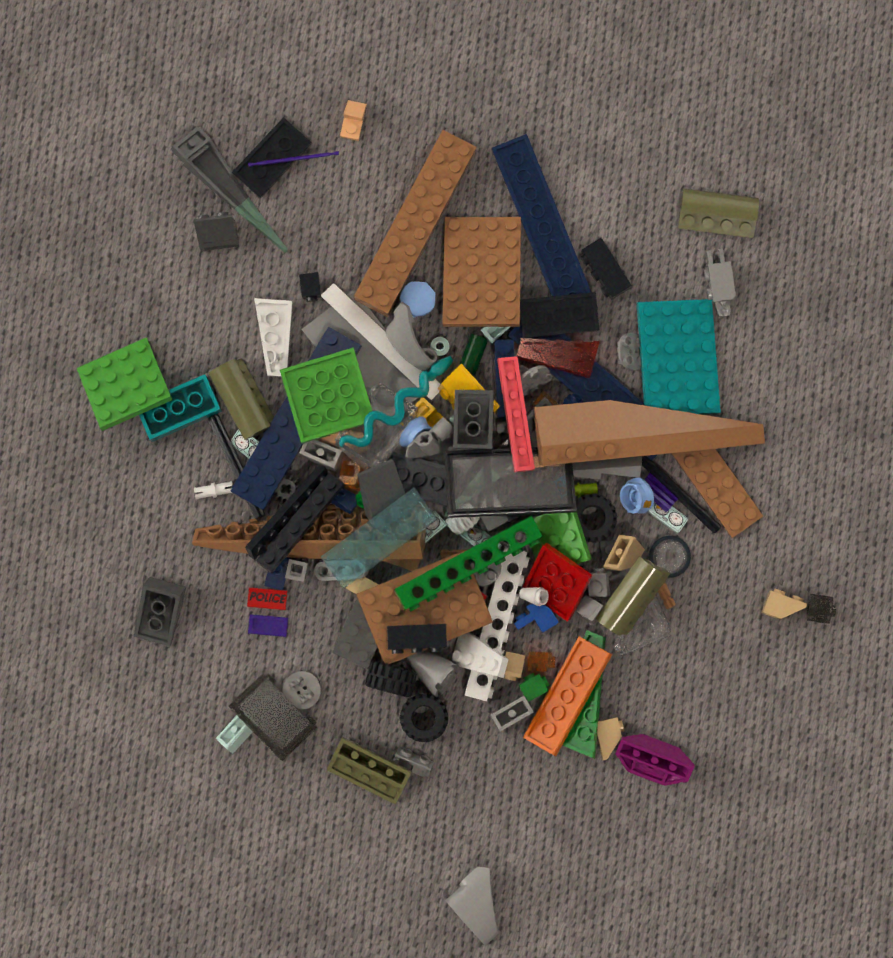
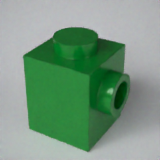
[519,672,550,702]

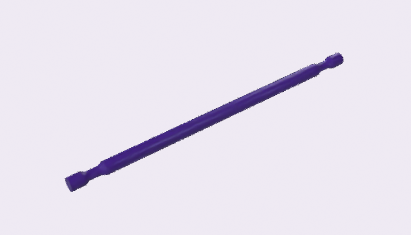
[248,151,339,167]

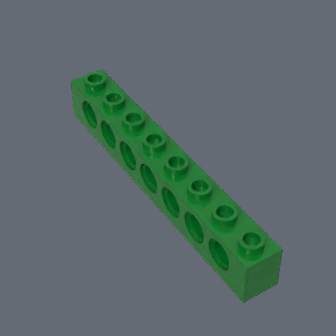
[394,516,543,612]

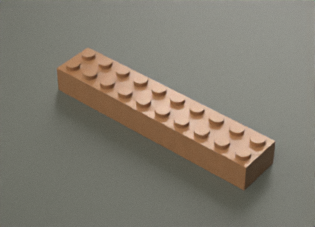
[354,130,477,317]

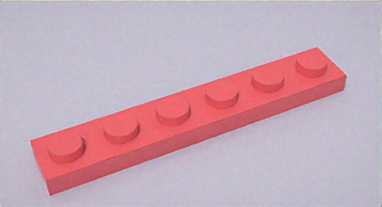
[497,356,535,473]

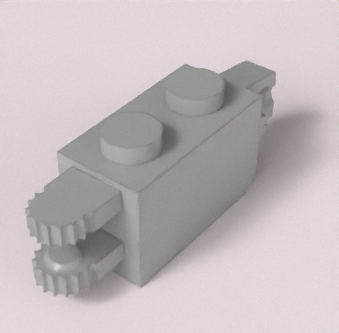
[704,249,736,317]

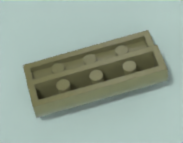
[678,188,759,238]
[209,358,274,440]
[596,556,670,636]
[327,737,412,805]

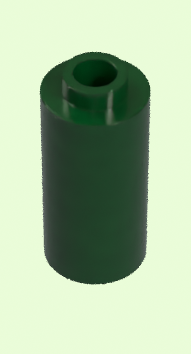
[459,334,488,376]

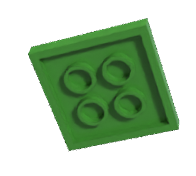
[531,512,591,564]

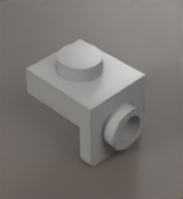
[588,568,612,597]

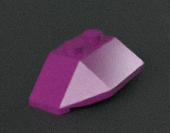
[615,734,695,786]

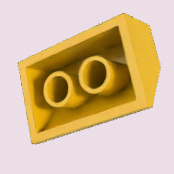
[438,364,500,414]

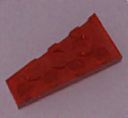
[516,338,600,378]

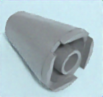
[406,650,460,697]

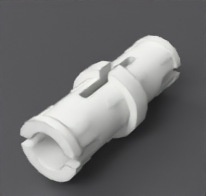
[194,481,233,500]

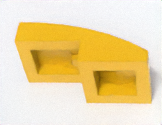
[410,398,443,427]

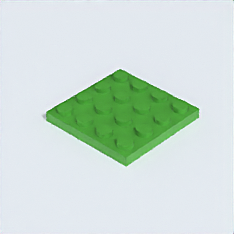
[77,337,173,431]
[280,348,376,444]

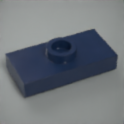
[331,488,357,514]
[264,557,291,590]

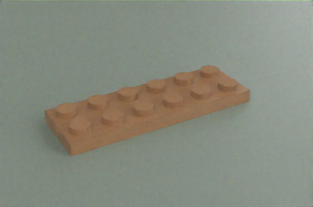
[671,449,763,538]

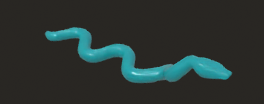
[339,356,453,447]

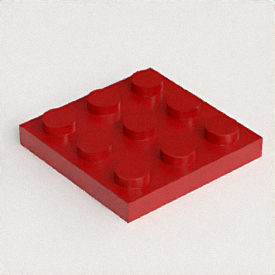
[522,543,593,622]

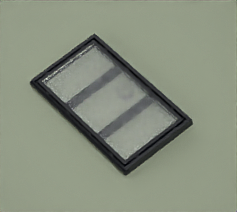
[444,447,577,518]

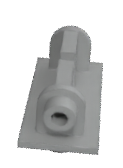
[392,747,434,777]

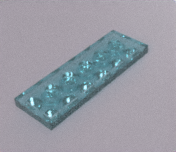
[321,488,437,588]

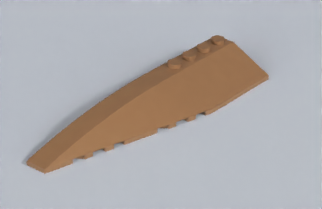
[534,400,765,466]
[192,502,427,559]

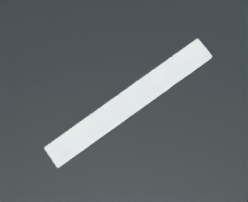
[321,283,440,400]

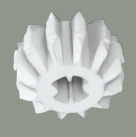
[446,503,480,535]

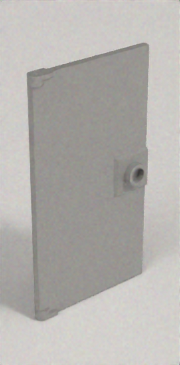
[301,289,418,428]

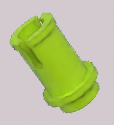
[574,482,598,498]

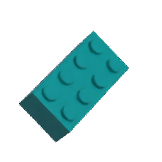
[139,374,222,442]

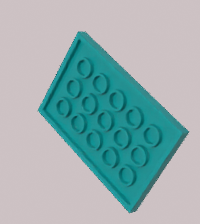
[636,299,721,414]

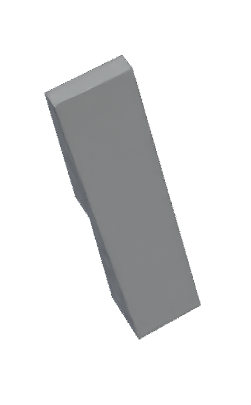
[562,456,642,479]

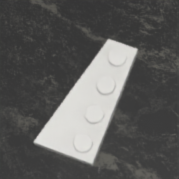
[254,298,293,377]
[451,632,508,678]

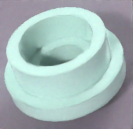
[430,337,449,356]

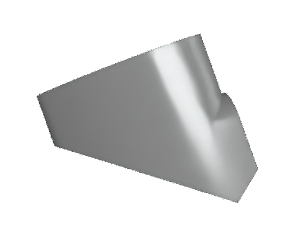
[386,302,437,371]
[406,417,479,469]
[445,866,499,946]

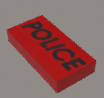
[247,588,288,610]

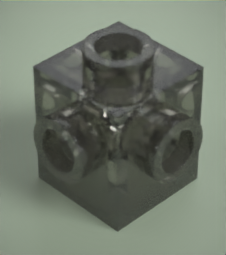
[807,593,836,624]

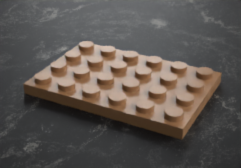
[443,217,521,327]
[356,551,493,664]

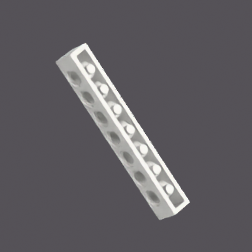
[465,546,530,701]

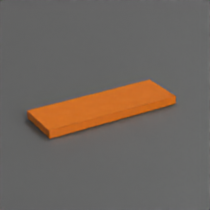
[523,636,612,756]

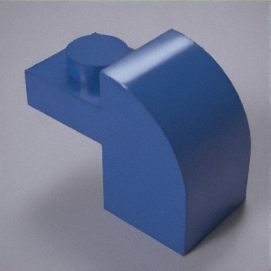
[514,604,559,633]

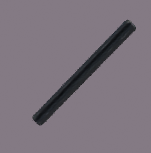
[208,414,265,519]
[642,456,721,533]

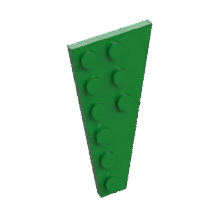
[562,630,606,759]

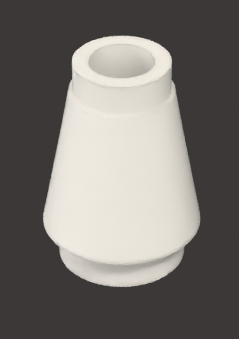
[519,587,549,606]

